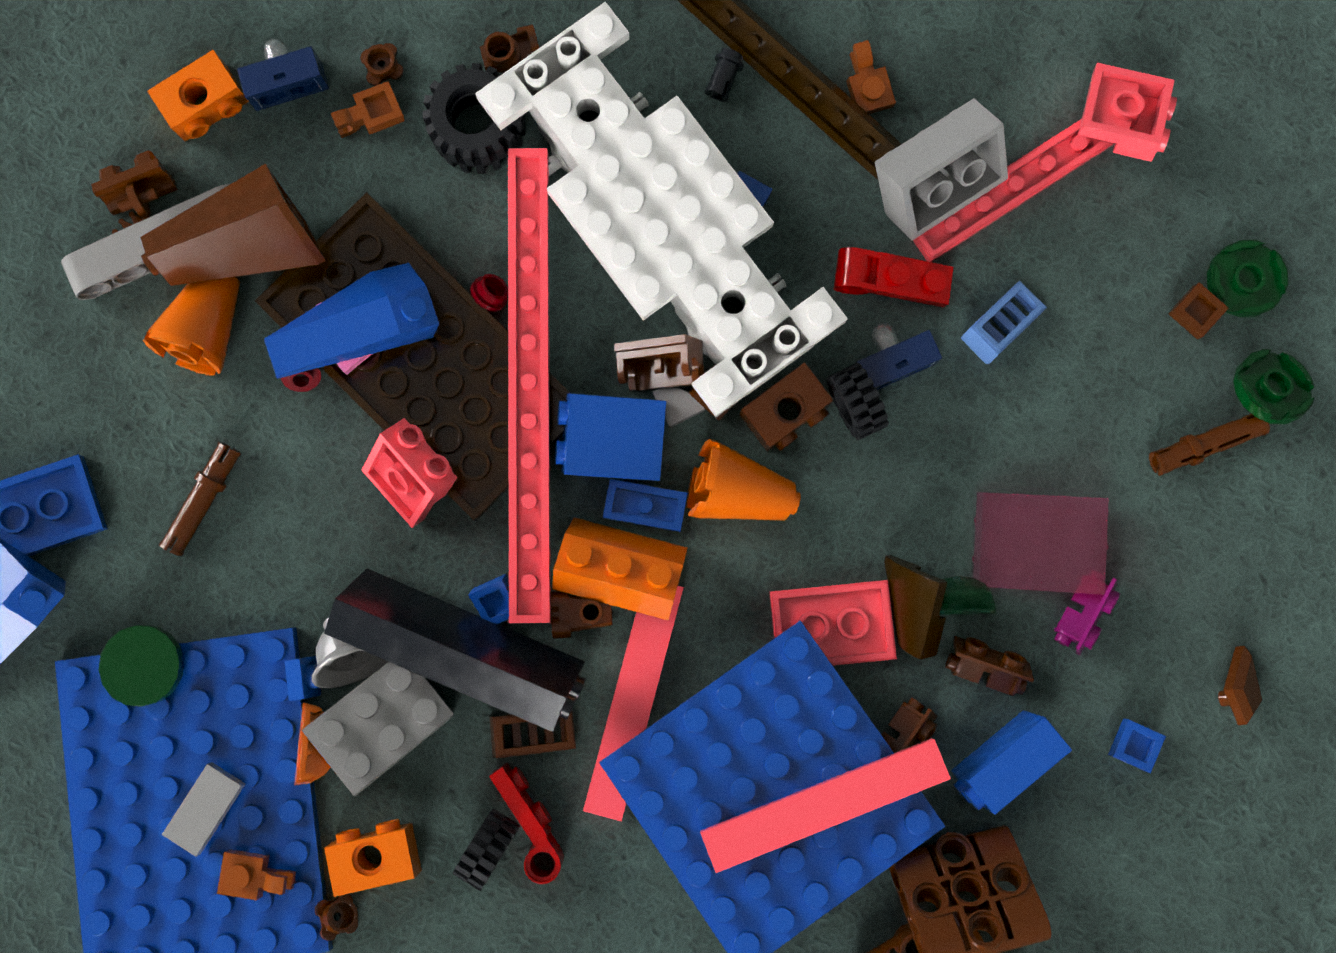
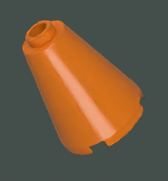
[143,277,240,376]
[686,439,801,521]

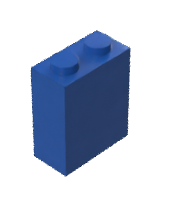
[555,393,666,481]
[951,710,1072,815]

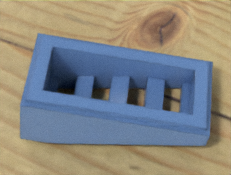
[961,280,1047,364]

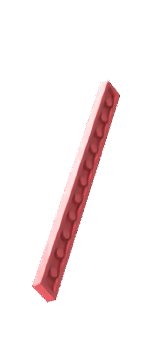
[508,148,551,623]

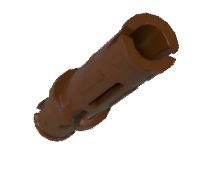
[1149,414,1270,476]
[159,441,242,556]

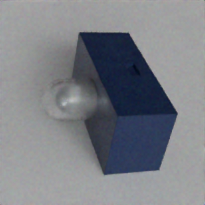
[237,39,329,111]
[857,323,942,390]

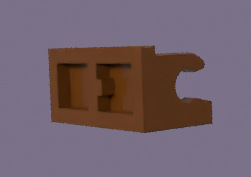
[614,334,704,391]

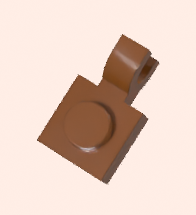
[846,40,896,114]
[331,81,405,138]
[217,849,296,900]

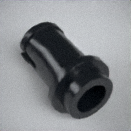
[705,48,744,102]

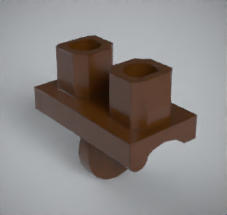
[91,150,178,217]

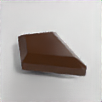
[1218,646,1262,725]

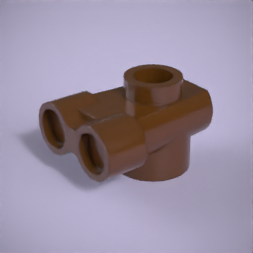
[479,24,539,73]
[551,590,613,639]

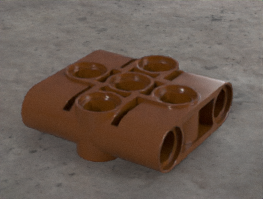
[889,825,1052,953]

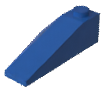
[264,263,439,379]
[0,538,66,664]

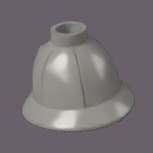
[312,618,389,688]

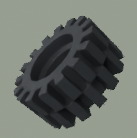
[827,362,889,440]
[452,809,520,891]

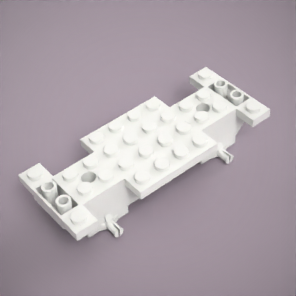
[475,1,848,417]

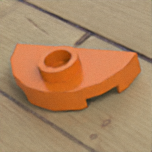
[294,702,331,786]

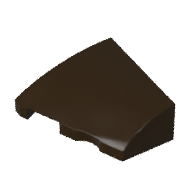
[884,555,948,660]

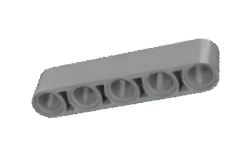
[61,184,230,300]

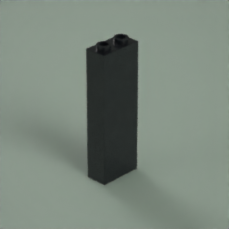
[324,568,586,732]

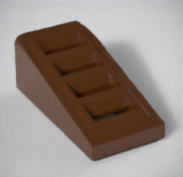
[489,711,576,758]

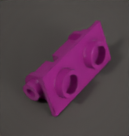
[1054,570,1121,655]

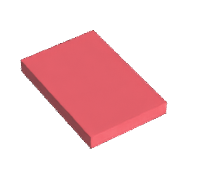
[769,580,897,666]

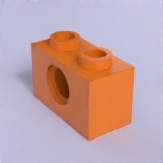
[147,50,249,141]
[324,819,422,897]

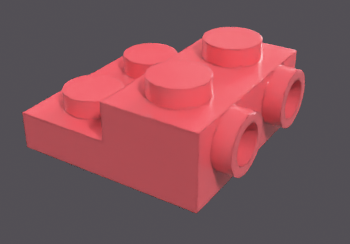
[1078,63,1177,162]
[361,418,457,528]

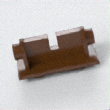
[945,636,1034,696]
[882,697,938,753]

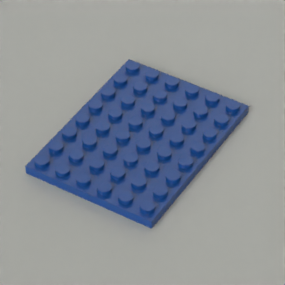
[55,627,333,953]

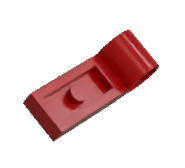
[833,247,954,307]
[489,763,564,884]

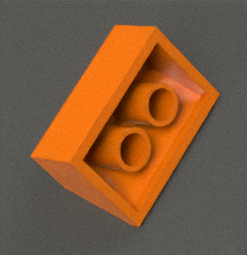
[552,517,688,620]

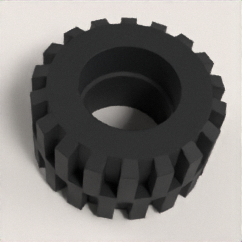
[423,63,526,174]

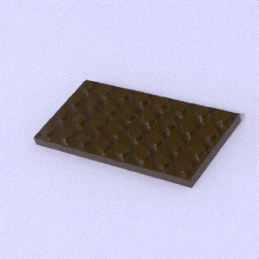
[255,192,570,521]

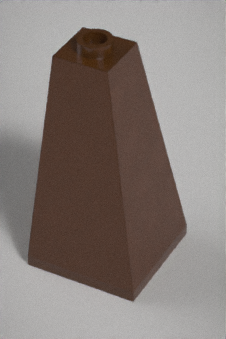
[140,164,326,286]

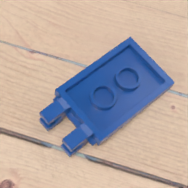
[0,454,108,557]

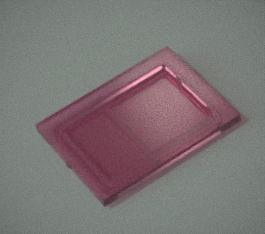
[972,492,1109,595]

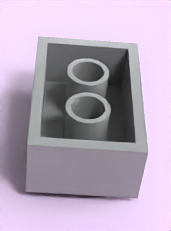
[875,98,1008,241]
[302,662,454,797]

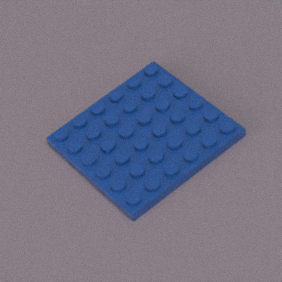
[599,620,946,953]

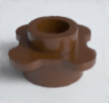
[360,43,404,86]
[315,894,358,941]

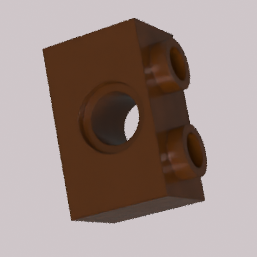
[739,362,833,452]

